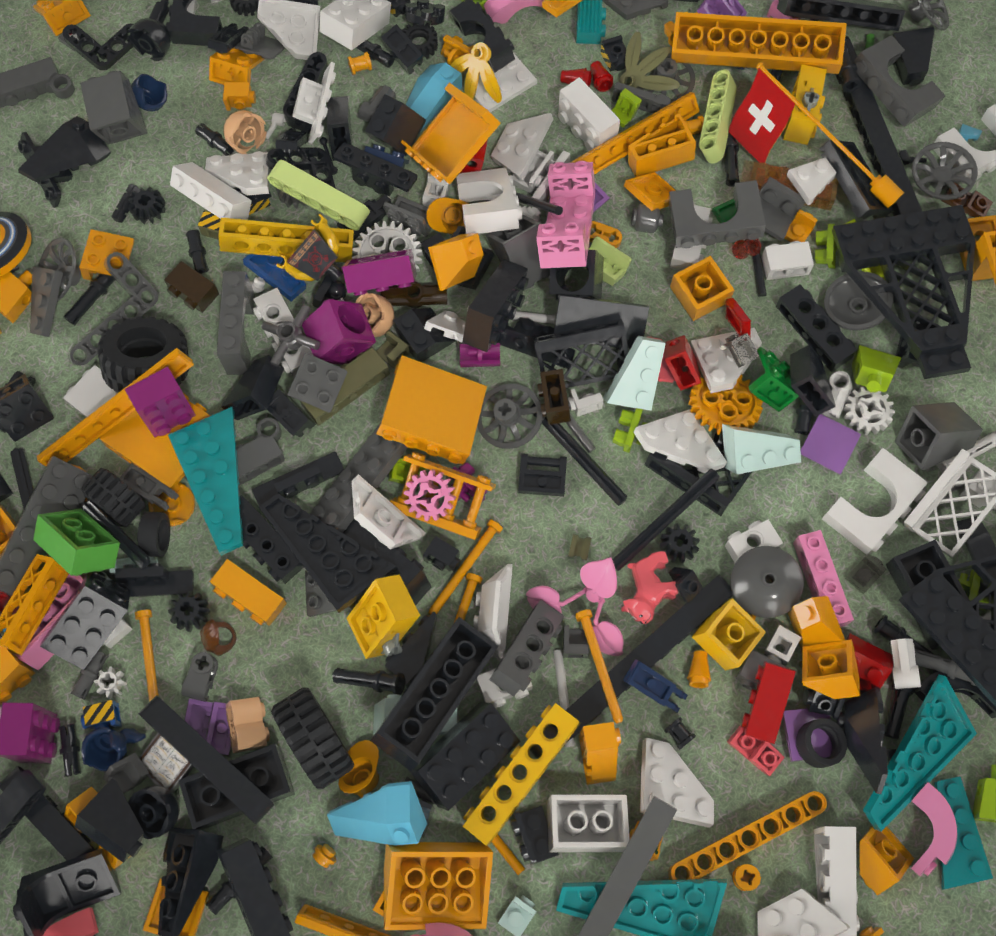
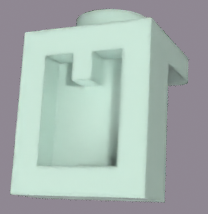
[498,895,537,936]

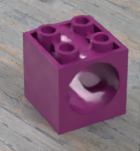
[302,299,376,365]

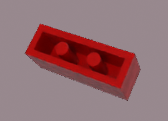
[741,661,796,744]

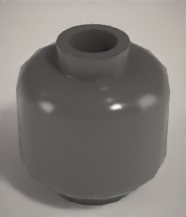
[631,203,664,233]

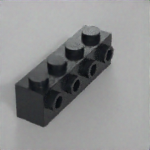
[240,495,304,584]

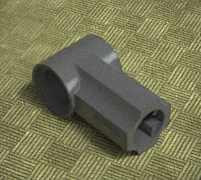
[358,85,396,123]

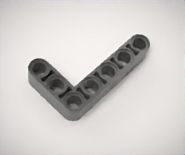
[68,252,158,366]

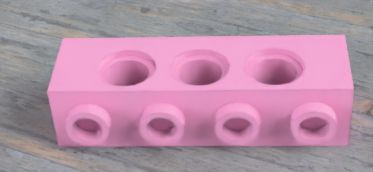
[793,530,854,627]

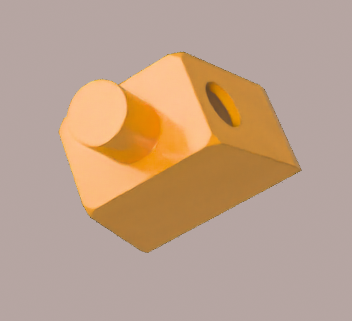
[0,270,32,323]

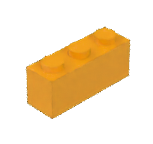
[209,559,287,626]

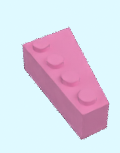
[15,573,85,671]

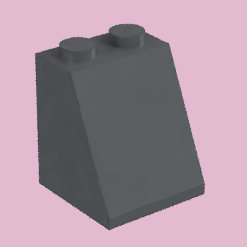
[80,71,148,144]
[486,214,551,289]
[895,402,983,470]

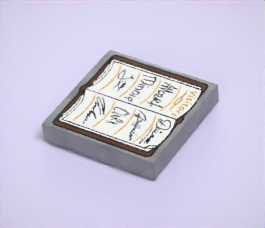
[139,733,194,793]

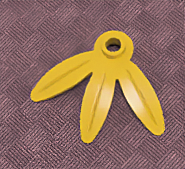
[450,42,502,103]

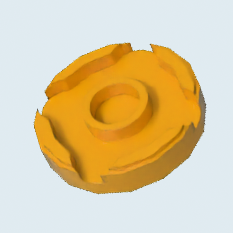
[148,483,195,527]

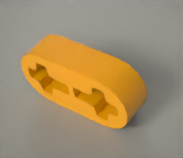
[589,221,622,248]

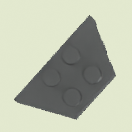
[603,0,668,20]

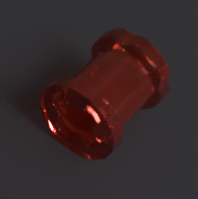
[732,239,761,260]

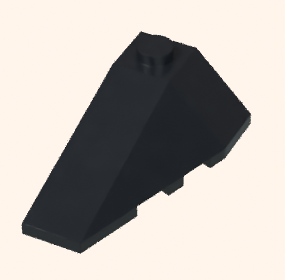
[18,116,111,182]
[836,687,888,794]
[158,828,224,936]

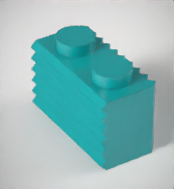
[576,0,606,44]

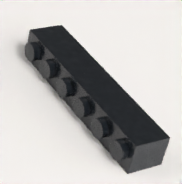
[777,0,905,31]

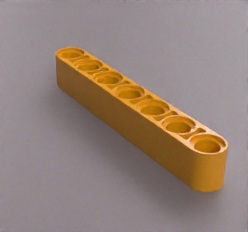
[668,791,827,880]

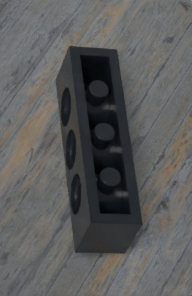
[776,284,857,372]

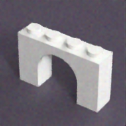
[933,104,996,184]
[456,168,522,234]
[822,448,928,555]

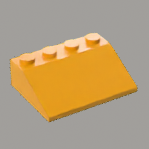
[384,842,493,930]

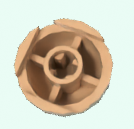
[223,110,267,154]
[355,293,394,338]

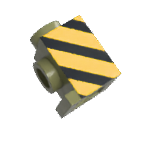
[198,209,221,240]

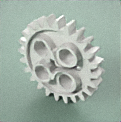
[352,221,423,286]

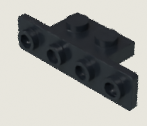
[18,132,73,208]
[334,142,417,197]
[497,317,576,369]
[252,452,344,506]
[107,563,194,597]

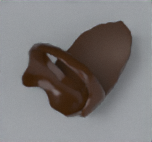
[200,619,237,656]

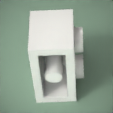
[761,241,814,280]

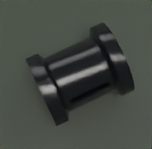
[664,717,696,750]

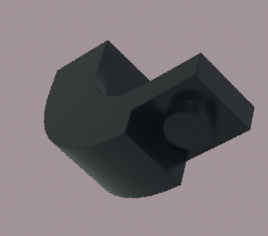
[914,671,996,719]

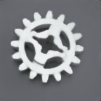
[843,386,895,435]

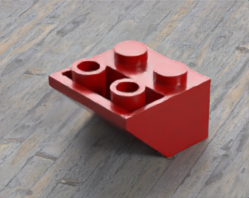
[846,633,894,698]

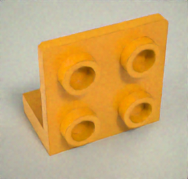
[33,0,91,36]
[209,47,264,85]
[79,229,134,280]

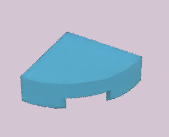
[959,124,982,141]

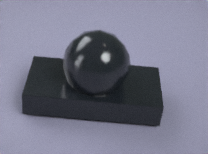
[312,262,347,308]

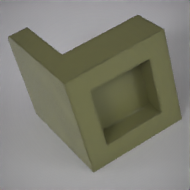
[376,330,410,369]

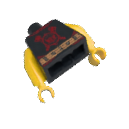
[277,214,343,282]

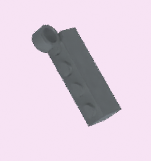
[0,57,75,108]
[236,418,286,486]

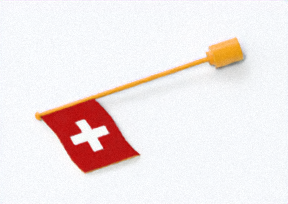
[728,62,904,208]

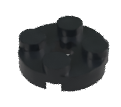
[405,0,445,25]

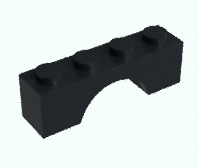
[450,0,515,72]

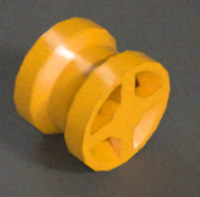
[732,864,761,891]

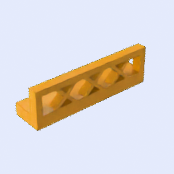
[0,554,69,656]

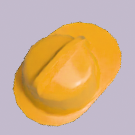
[426,197,469,234]
[338,740,379,798]

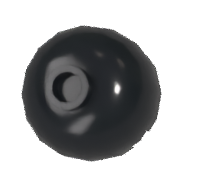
[128,18,171,61]
[128,786,180,839]

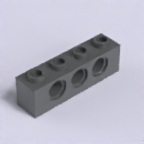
[489,600,564,697]

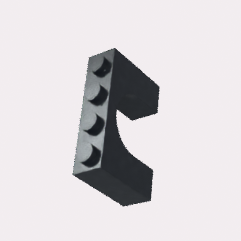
[166,0,223,46]

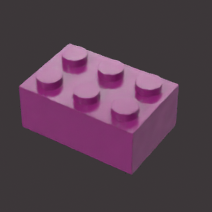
[342,249,417,296]
[125,366,196,438]
[0,703,60,764]

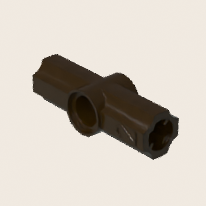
[381,282,448,309]

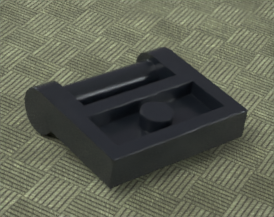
[518,453,567,497]

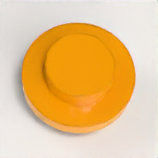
[312,844,337,868]

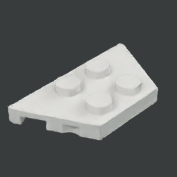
[491,113,553,181]
[352,474,426,549]
[757,889,851,936]

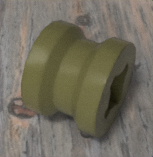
[568,534,592,561]

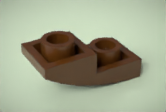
[941,182,993,218]

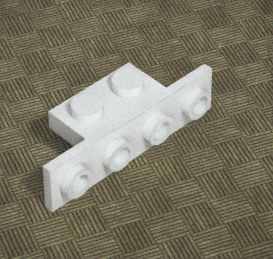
[292,62,336,144]

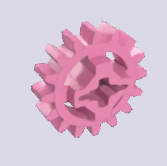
[403,469,456,521]

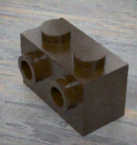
[164,261,219,313]
[537,369,571,425]

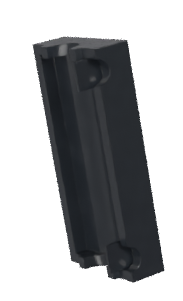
[819,140,893,219]

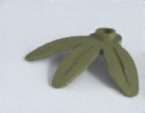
[619,32,680,91]

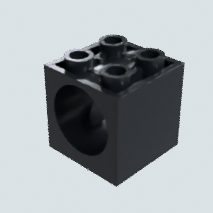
[549,250,604,301]

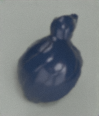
[131,74,168,112]
[81,727,146,771]

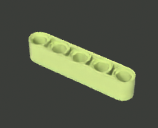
[699,69,737,164]
[267,160,370,231]

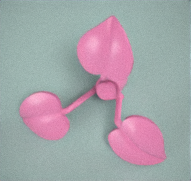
[526,557,624,656]

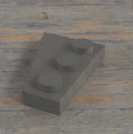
[30,266,63,337]

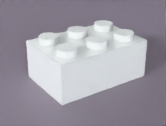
[319,0,391,50]
[558,77,620,151]
[547,795,630,852]

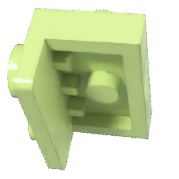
[584,236,632,286]

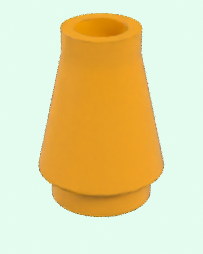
[687,650,711,689]

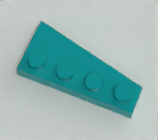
[934,776,993,890]

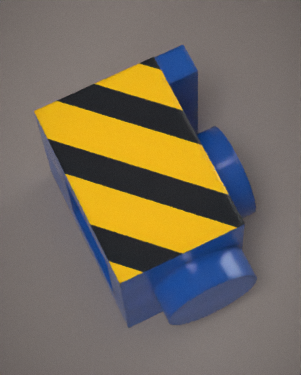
[81,700,122,729]

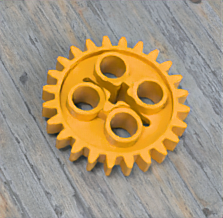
[688,375,763,435]

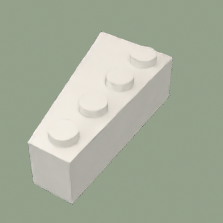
[813,826,860,936]

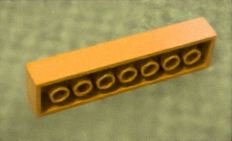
[671,12,847,74]

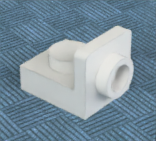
[568,389,604,417]

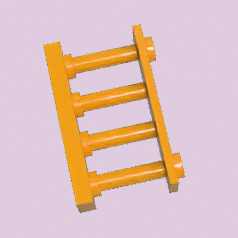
[390,452,496,540]

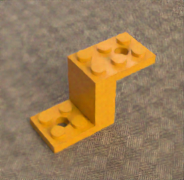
[960,215,996,285]

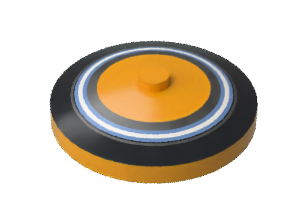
[0,212,32,277]

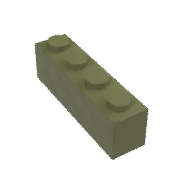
[300,347,390,426]

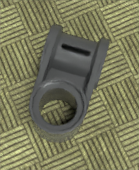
[181,652,218,702]

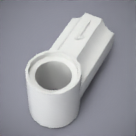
[822,371,853,419]
[891,639,921,689]

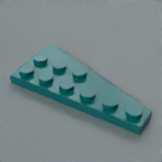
[168,407,243,556]
[863,675,977,832]
[556,878,727,936]

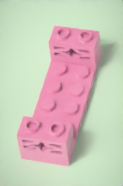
[536,161,596,268]

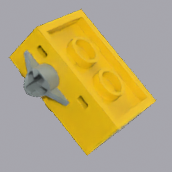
[783,64,827,145]
[346,574,420,659]

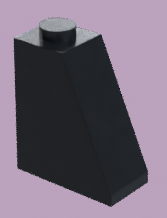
[893,27,935,86]
[327,96,353,161]
[790,344,836,417]
[221,355,284,420]
[75,778,144,863]

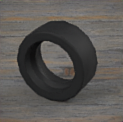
[137,512,171,557]
[796,718,847,768]

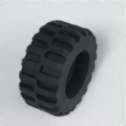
[97,317,189,393]
[271,688,354,789]

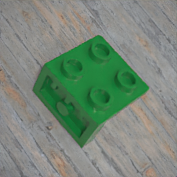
[748,347,799,412]

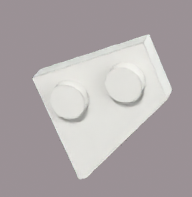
[787,157,837,205]
[424,310,466,342]

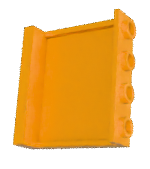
[401,82,501,184]
[376,355,487,465]
[99,393,210,493]

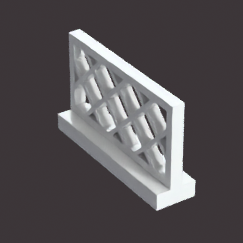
[904,449,996,558]

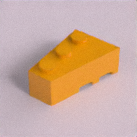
[628,113,696,177]
[579,722,621,785]

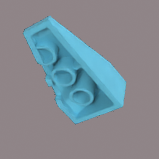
[406,63,462,132]
[327,781,427,846]

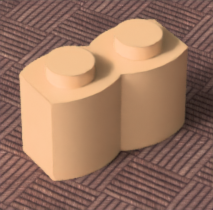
[226,697,270,753]

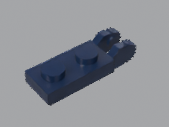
[623,659,688,713]

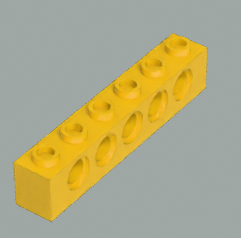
[218,218,354,262]
[463,703,581,846]

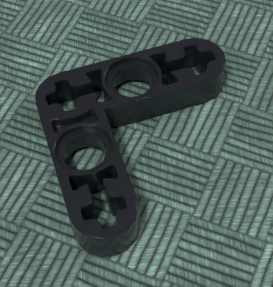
[62,23,133,71]
[266,147,336,189]

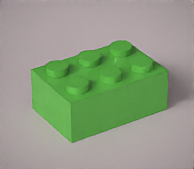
[33,509,120,576]

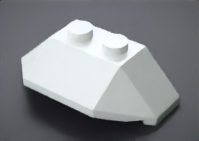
[473,564,513,662]

